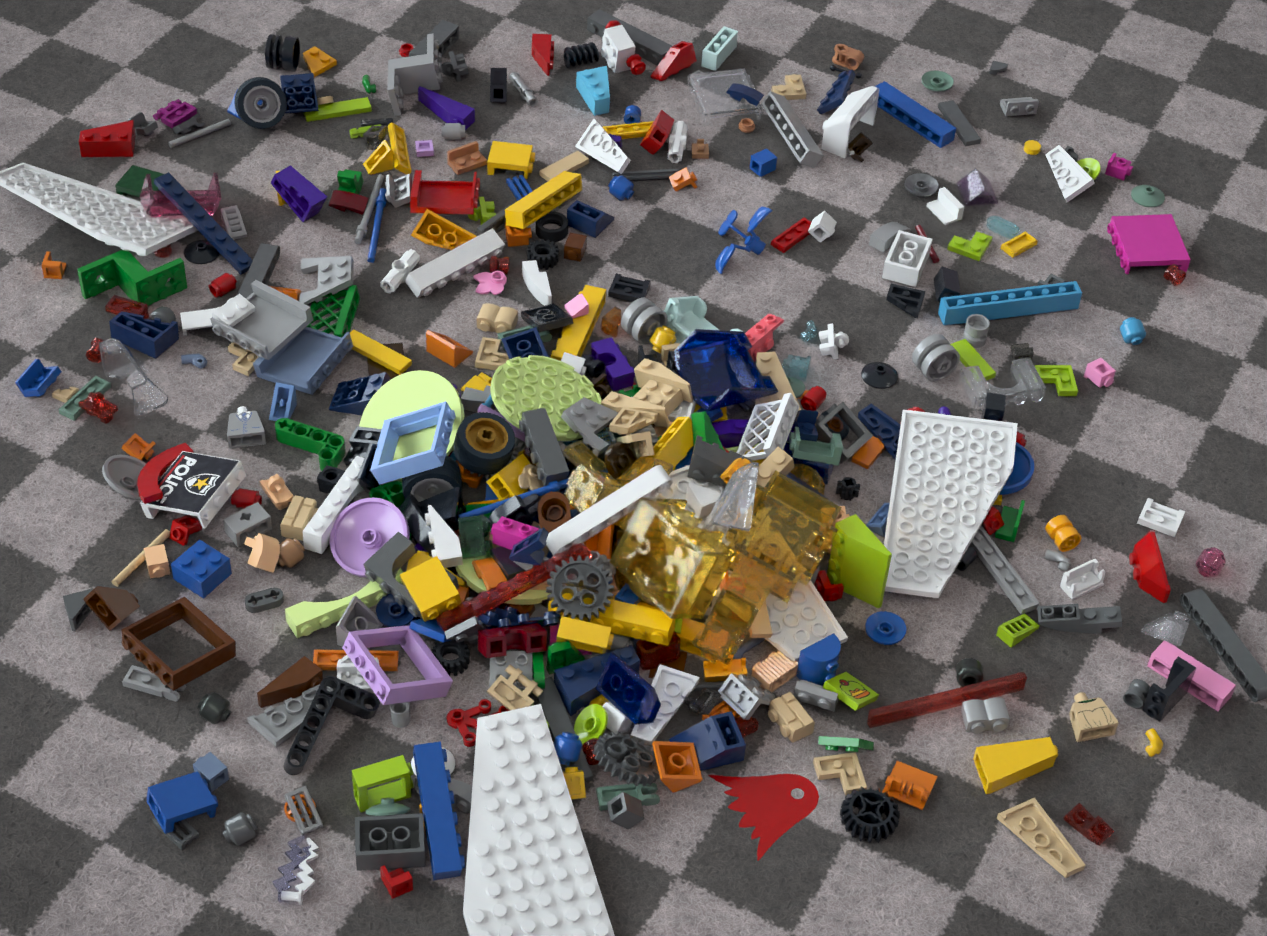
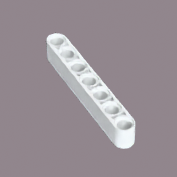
[546,465,673,558]

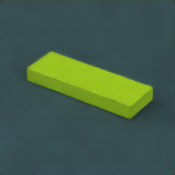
[950,339,996,383]

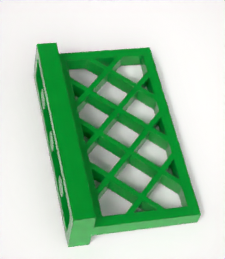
[306,285,360,338]

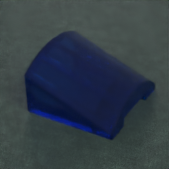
[674,329,778,411]

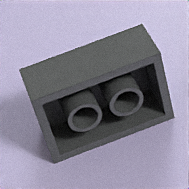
[355,813,425,871]

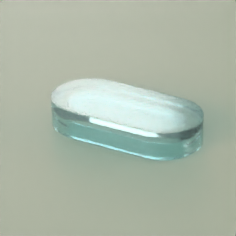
[986,216,1019,239]

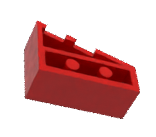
[79,120,136,157]

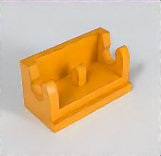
[703,657,747,682]

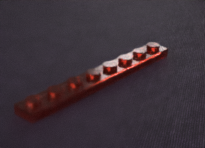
[436,542,592,633]

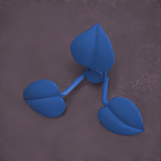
[715,207,773,274]

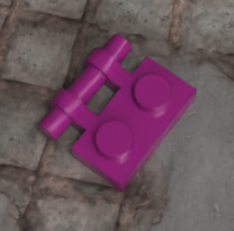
[153,99,198,128]

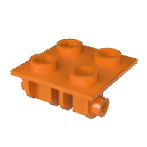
[882,761,938,810]

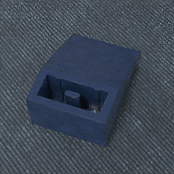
[280,73,319,114]
[329,372,391,416]
[669,711,746,771]

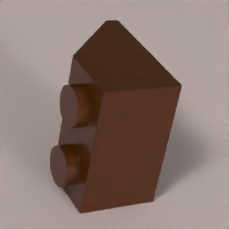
[83,586,140,631]

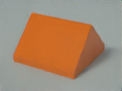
[426,330,473,368]
[652,741,703,793]

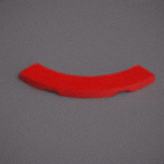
[137,443,194,504]

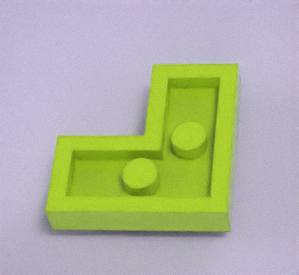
[947,231,993,261]
[1034,365,1078,396]

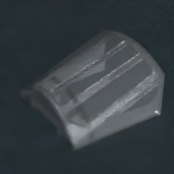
[693,462,759,576]

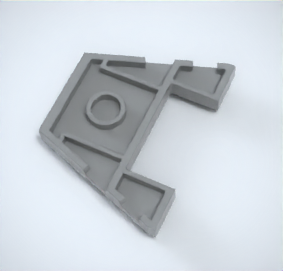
[299,256,354,306]
[561,397,619,457]

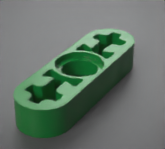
[532,652,545,689]

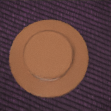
[738,118,755,133]

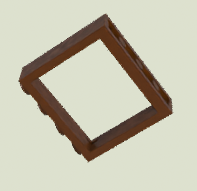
[121,597,236,691]

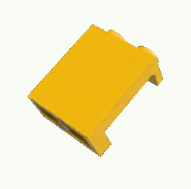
[487,141,536,179]
[400,556,461,622]

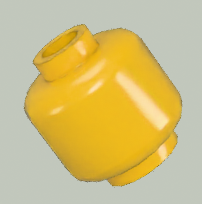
[650,325,677,354]

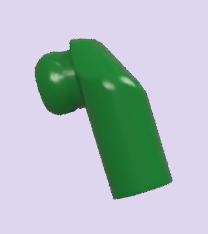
[362,75,376,94]

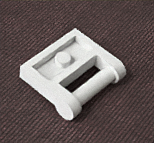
[1137,498,1185,537]

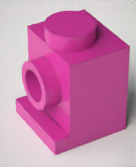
[1105,153,1133,181]

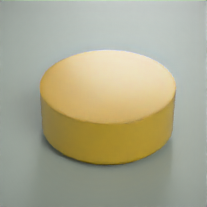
[1024,140,1041,155]

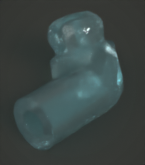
[800,320,818,342]

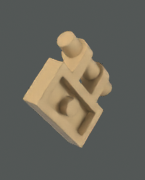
[487,664,543,711]

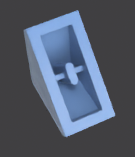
[269,382,297,421]

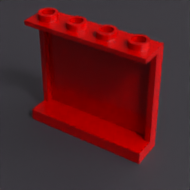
[410,170,480,215]

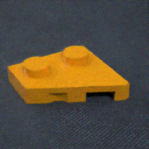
[303,46,337,77]

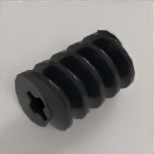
[563,42,599,68]

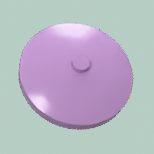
[330,498,410,577]

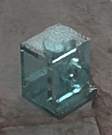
[782,354,811,381]

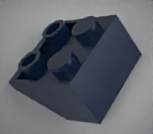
[567,200,614,238]

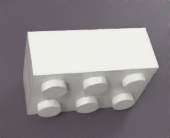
[882,230,932,287]

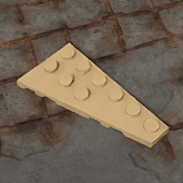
[755,352,801,440]

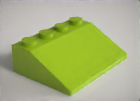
[827,514,892,608]

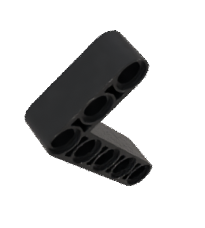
[283,676,380,775]

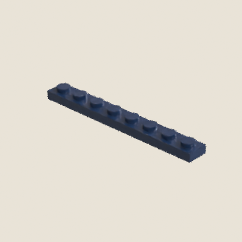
[154,172,253,275]

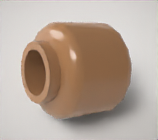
[277,538,305,568]

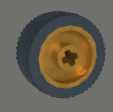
[454,412,515,475]

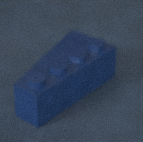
[554,645,640,717]

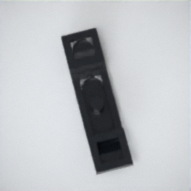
[398,493,435,555]

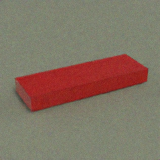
[771,217,812,253]

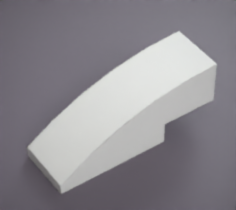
[522,260,552,306]

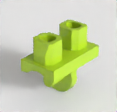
[468,197,496,225]

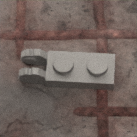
[122,665,186,702]

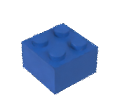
[171,540,232,599]

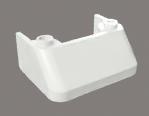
[821,86,879,158]

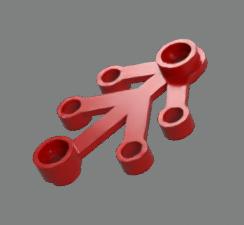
[446,699,510,747]

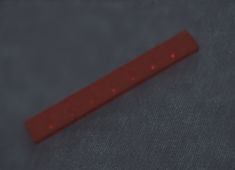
[867,672,1027,728]

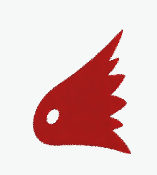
[708,774,819,861]

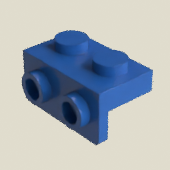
[15,359,61,397]

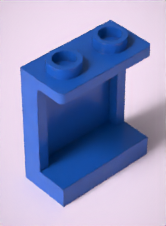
[146,771,218,834]

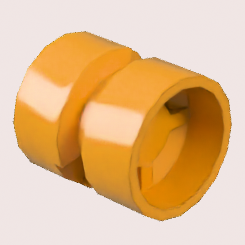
[1045,515,1082,552]

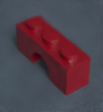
[478,623,547,658]

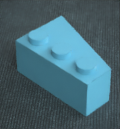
[576,66,610,116]

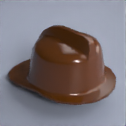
[538,492,571,533]

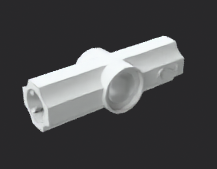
[668,121,688,163]
[380,249,420,294]

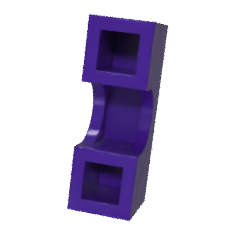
[591,337,635,391]

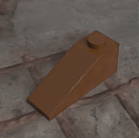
[257,656,323,708]

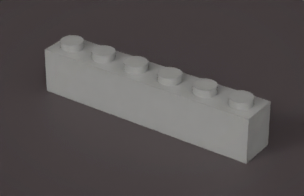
[761,91,824,168]

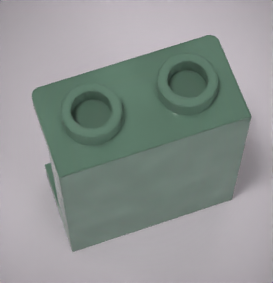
[788,427,843,466]

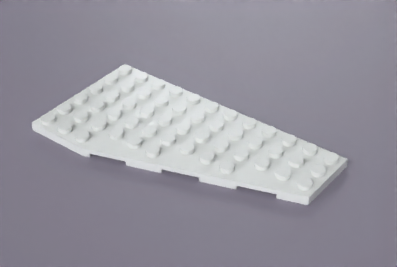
[0,163,198,256]
[884,410,1018,598]

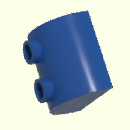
[796,633,841,686]

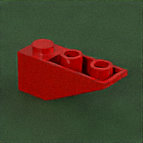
[532,34,555,76]
[651,41,697,81]
[640,110,674,155]

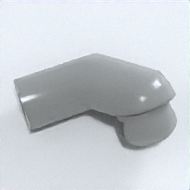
[1044,549,1071,571]

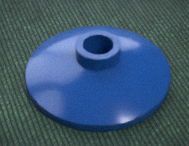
[865,611,906,645]

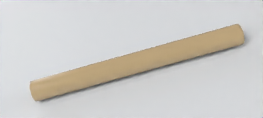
[112,529,170,587]

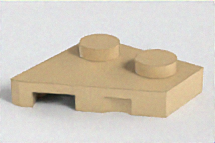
[609,407,658,435]

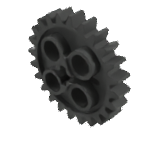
[546,555,614,622]
[593,732,659,786]

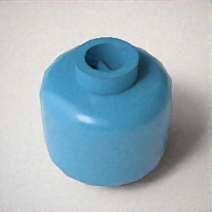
[1120,317,1146,345]

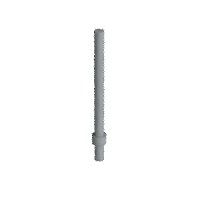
[354,174,384,244]

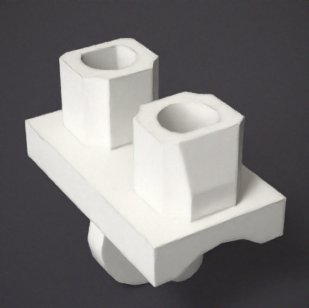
[819,323,849,359]

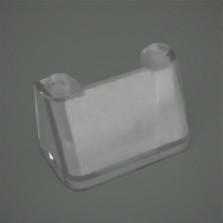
[99,338,169,420]

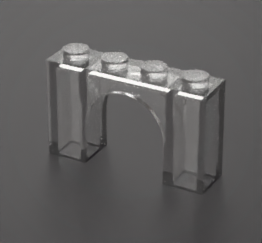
[958,358,1046,411]

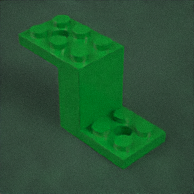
[77,250,187,309]

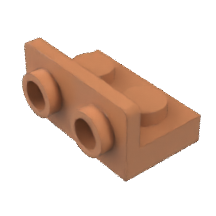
[447,141,487,175]

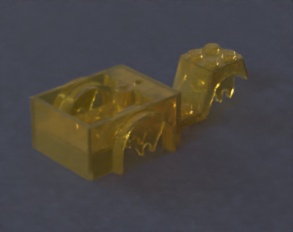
[564,461,736,619]
[692,470,842,665]

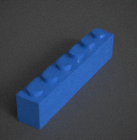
[875,81,956,148]
[413,741,465,880]

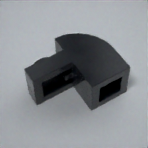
[490,67,507,102]

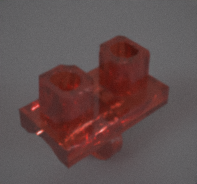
[78,392,118,424]

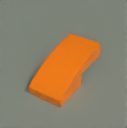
[472,557,509,592]

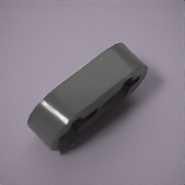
[245,587,284,613]

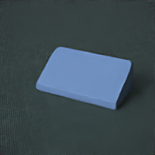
[866,503,890,537]

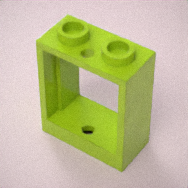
[352,755,414,813]

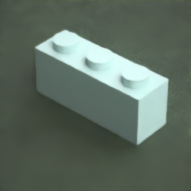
[701,26,738,71]

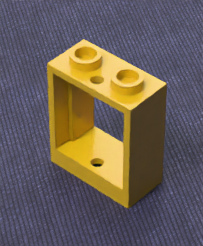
[556,616,614,654]

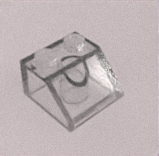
[1141,611,1190,646]

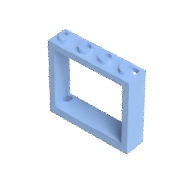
[370,401,456,484]

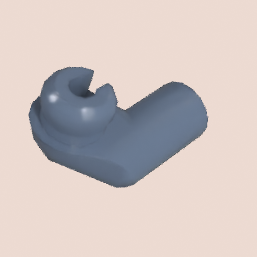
[181,353,207,368]

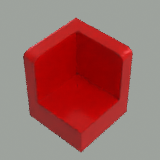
[380,865,413,899]

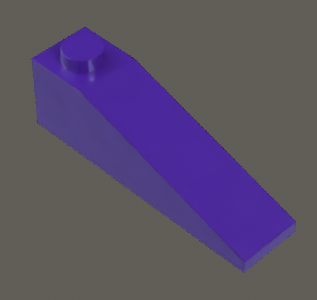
[418,86,475,130]
[712,419,749,448]

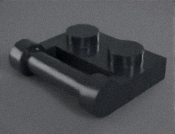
[608,273,651,302]

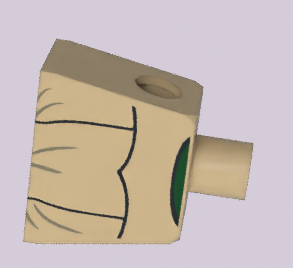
[1069,692,1119,742]

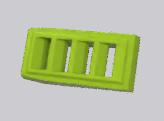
[996,613,1040,648]

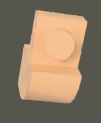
[244,533,280,573]

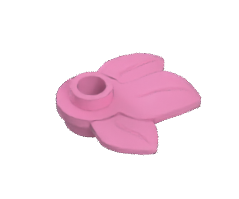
[473,271,507,295]

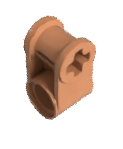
[832,44,864,70]

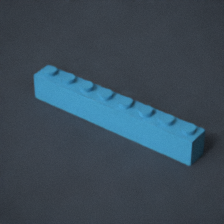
[938,281,1082,326]

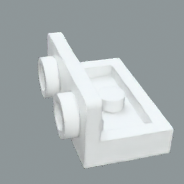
[212,294,255,327]

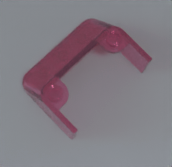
[140,173,221,218]

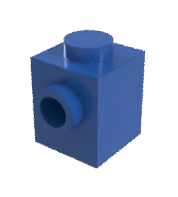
[750,148,777,177]

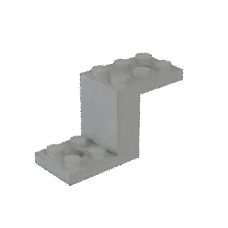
[387,33,443,116]

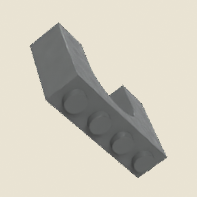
[363,531,459,619]

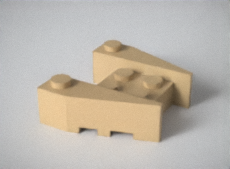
[601,358,693,427]

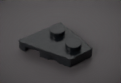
[886,283,926,319]

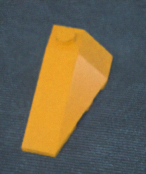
[411,209,477,250]

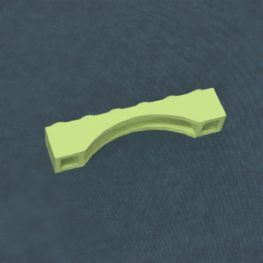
[285,568,403,638]

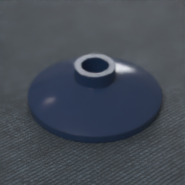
[376,593,415,627]

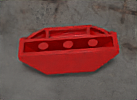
[1129,530,1171,603]

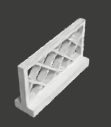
[736,393,800,460]

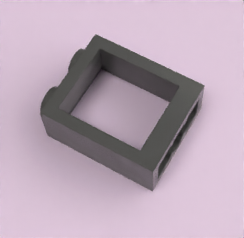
[815,402,873,464]

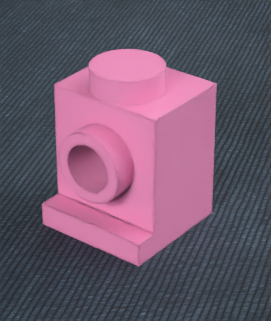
[1084,358,1116,388]

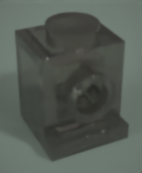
[363,125,389,150]

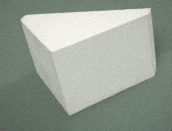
[685,482,728,518]

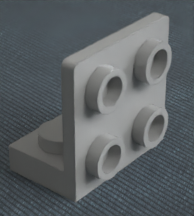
[489,651,532,691]
[717,673,775,720]

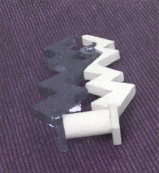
[272,835,319,905]

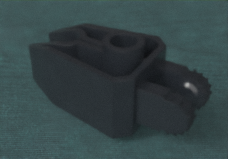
[487,494,540,528]

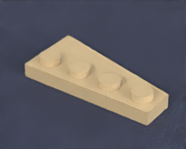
[997,798,1085,878]

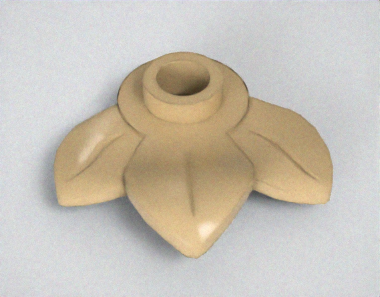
[518,464,544,499]

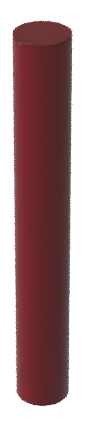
[915,225,940,263]

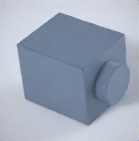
[193,752,229,792]

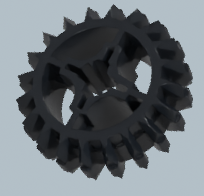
[840,786,900,843]

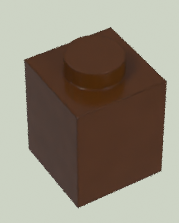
[564,232,587,262]

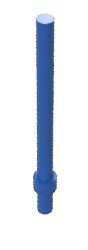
[367,188,387,263]
[458,477,574,522]

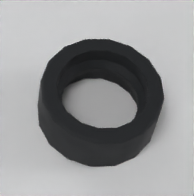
[535,211,568,242]

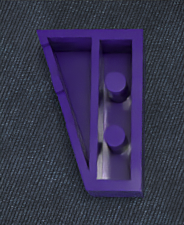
[271,165,327,222]

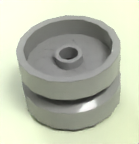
[621,297,667,345]
[912,334,960,381]

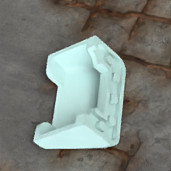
[664,296,745,364]

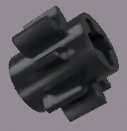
[836,477,860,501]

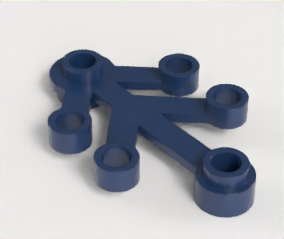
[487,611,561,629]

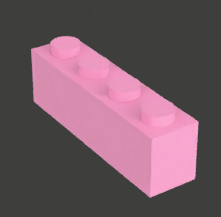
[1147,640,1236,712]

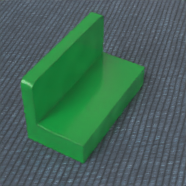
[995,500,1025,542]

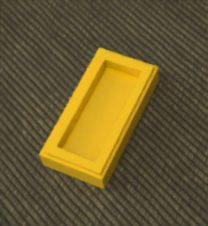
[1000,231,1038,258]

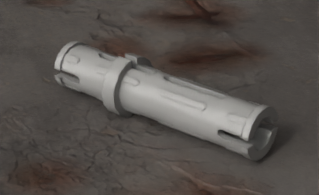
[509,72,538,107]

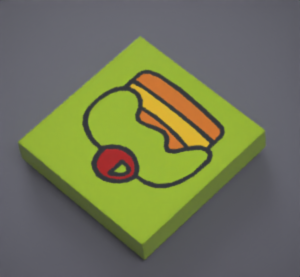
[823,672,879,710]

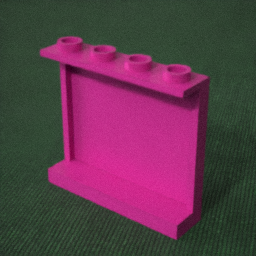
[1107,214,1190,274]

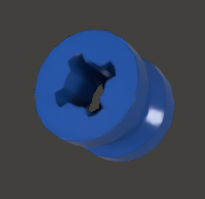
[624,105,641,124]

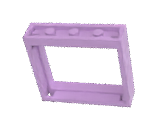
[342,625,453,705]

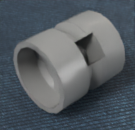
[963,314,990,348]

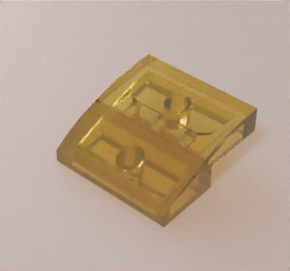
[617,457,673,486]

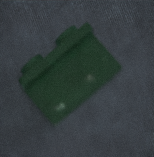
[458,515,493,559]

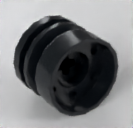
[265,34,300,71]

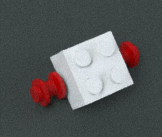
[601,20,646,75]

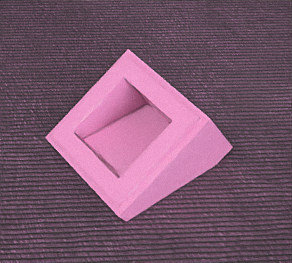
[565,293,589,318]

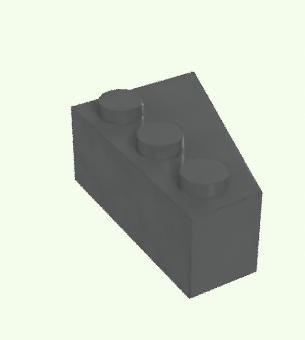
[687,435,753,487]

